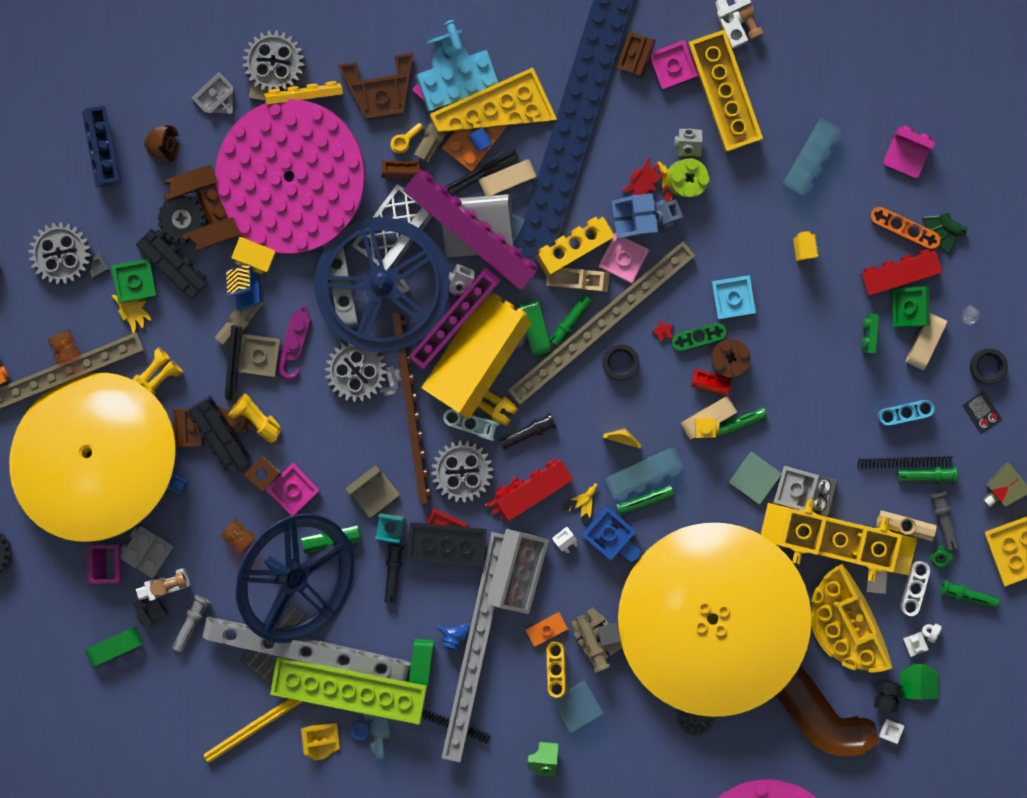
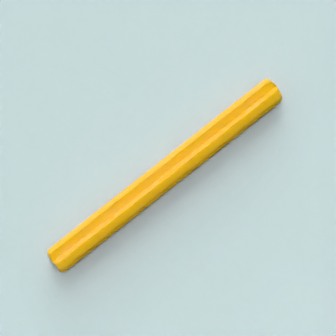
[204,699,303,763]

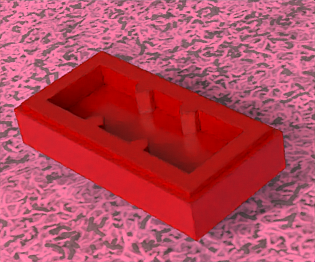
[691,369,732,396]

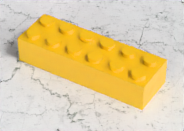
[687,29,763,153]

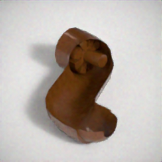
[775,667,879,756]

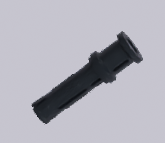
[499,412,557,449]
[384,544,404,603]

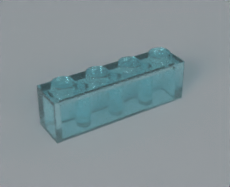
[781,117,841,197]
[604,446,683,501]

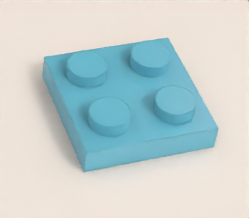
[712,275,756,319]

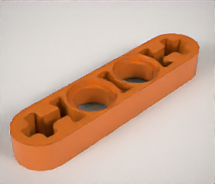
[870,207,940,249]

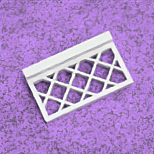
[352,184,433,271]

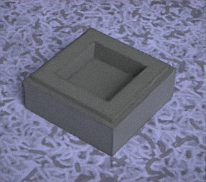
[597,623,621,646]

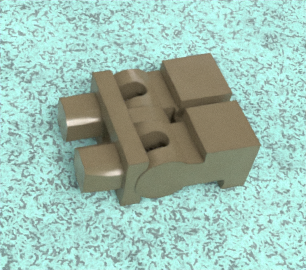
[570,607,622,664]

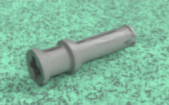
[172,595,211,653]

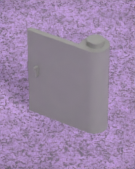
[442,194,514,258]

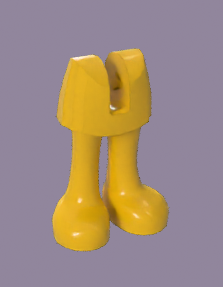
[132,347,183,395]
[477,390,518,426]
[228,394,281,443]

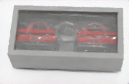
[486,529,549,614]

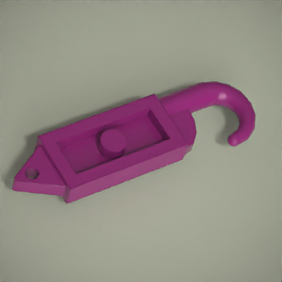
[278,304,311,380]

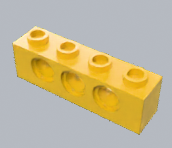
[535,217,615,276]

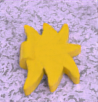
[112,295,151,333]

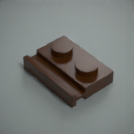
[616,32,656,77]
[172,408,203,447]

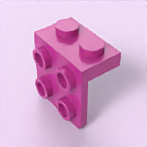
[883,126,935,178]

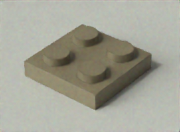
[238,334,281,377]

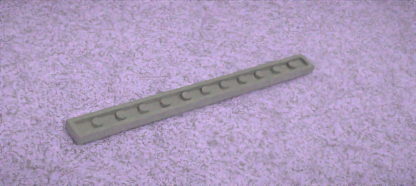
[441,532,504,762]

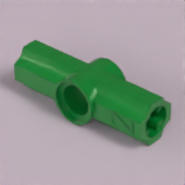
[301,525,361,554]

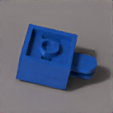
[581,506,640,562]

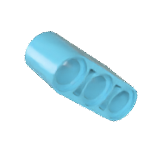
[878,400,935,425]

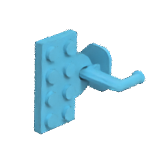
[415,20,498,111]

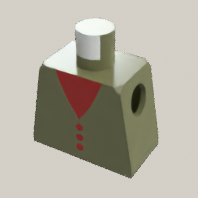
[983,463,1027,508]

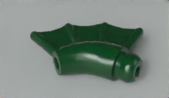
[922,213,967,254]

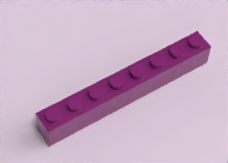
[402,169,538,290]

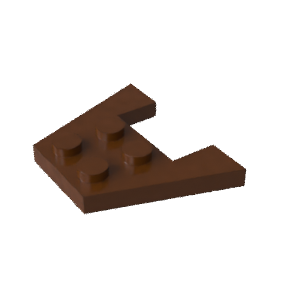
[338,53,414,119]

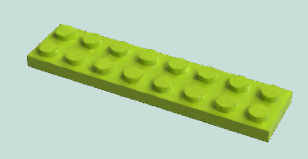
[270,656,427,725]

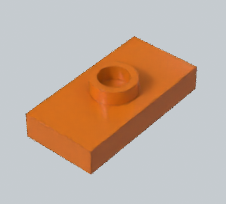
[525,612,568,647]

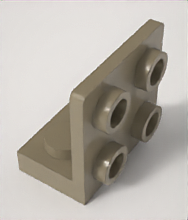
[345,465,399,518]

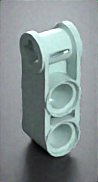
[443,409,500,441]

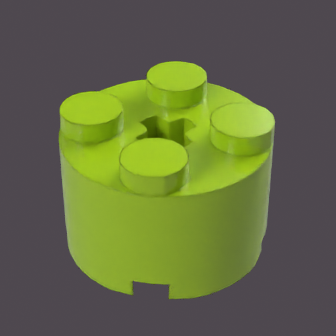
[666,158,709,198]

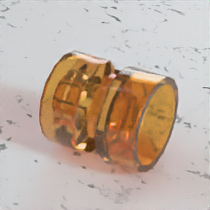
[47,330,80,364]
[220,518,256,554]

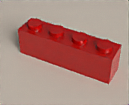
[860,249,942,296]
[495,458,573,521]

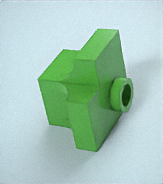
[527,742,558,777]

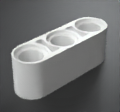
[900,561,930,616]

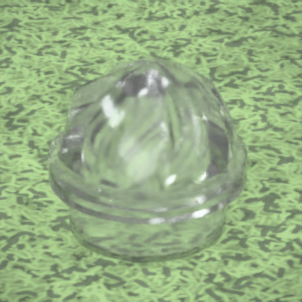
[961,305,981,325]

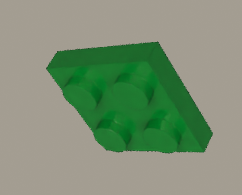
[111,259,157,304]
[892,287,930,327]
[861,314,879,354]

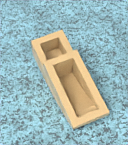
[546,268,610,292]

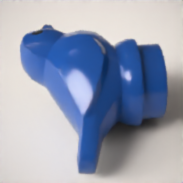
[436,624,470,651]

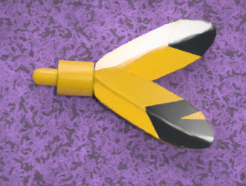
[563,483,598,524]

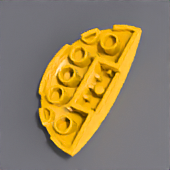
[811,564,893,673]

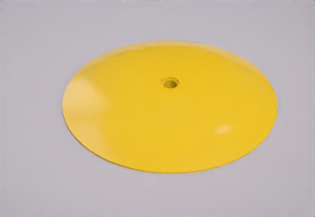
[9,373,176,542]

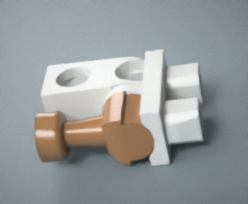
[715,0,764,50]
[136,567,191,601]

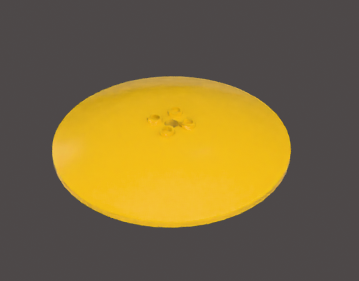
[618,523,812,717]

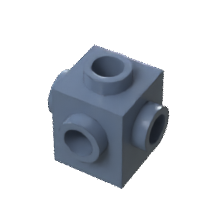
[653,199,683,229]

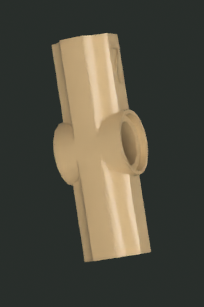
[876,510,937,541]

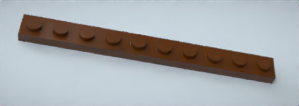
[392,313,431,504]

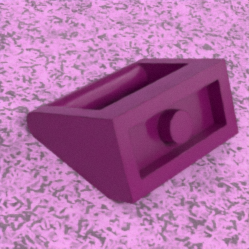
[86,544,121,583]

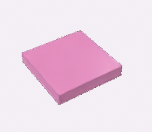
[598,233,649,284]

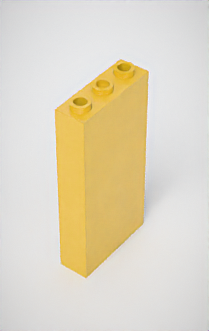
[421,293,532,419]

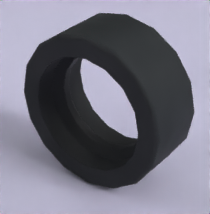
[603,344,639,380]
[970,348,1008,385]

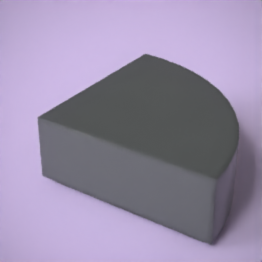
[90,253,110,279]

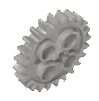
[242,30,305,91]
[28,222,92,285]
[325,343,387,402]
[431,440,493,502]

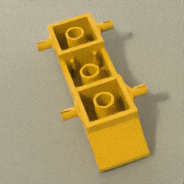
[760,499,917,582]

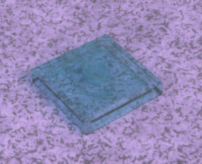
[552,680,604,733]

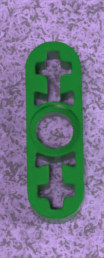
[672,323,726,351]

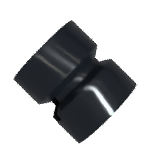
[873,680,903,712]

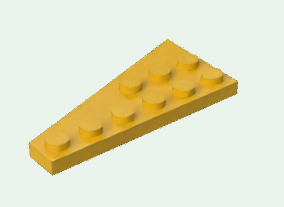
[429,67,557,132]

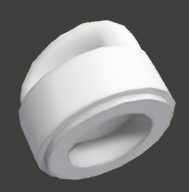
[922,623,942,643]

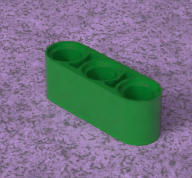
[519,299,552,357]
[85,627,143,667]
[409,638,434,696]

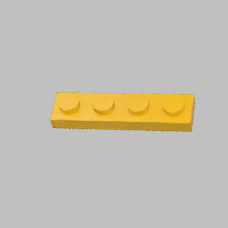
[264,81,343,105]

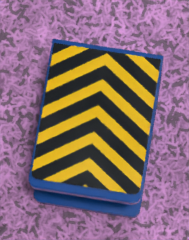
[226,264,260,311]

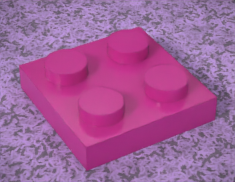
[650,40,698,90]
[266,463,320,516]

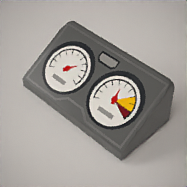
[814,475,837,517]

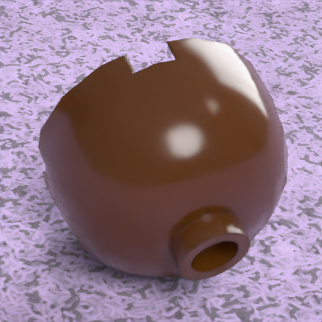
[144,125,179,164]

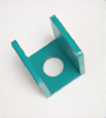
[375,513,405,543]

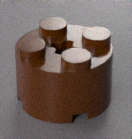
[711,339,751,378]

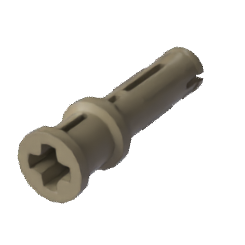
[575,614,610,673]

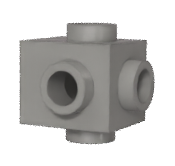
[674,129,702,157]
[449,264,475,297]

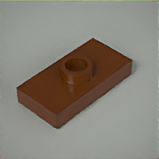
[382,161,421,179]

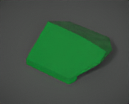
[899,664,939,700]

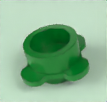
[930,546,953,568]

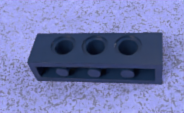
[82,106,119,187]

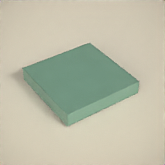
[729,451,782,505]

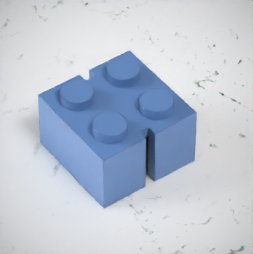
[612,194,658,239]

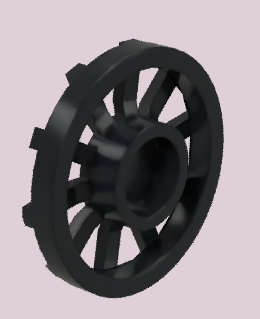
[678,710,714,735]

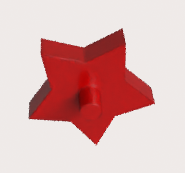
[652,320,673,342]

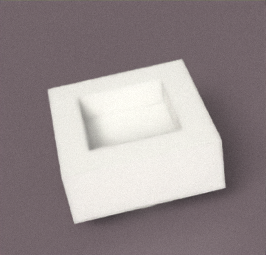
[879,718,904,744]

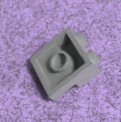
[774,466,826,512]
[121,525,174,579]

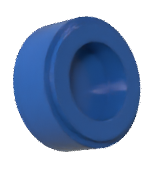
[350,721,370,741]

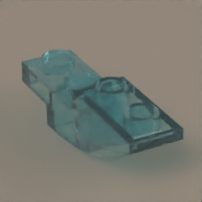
[361,713,391,759]

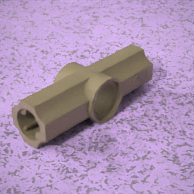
[414,106,448,163]
[214,301,264,348]

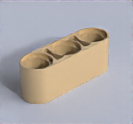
[478,159,537,196]
[906,313,947,371]
[680,396,737,440]

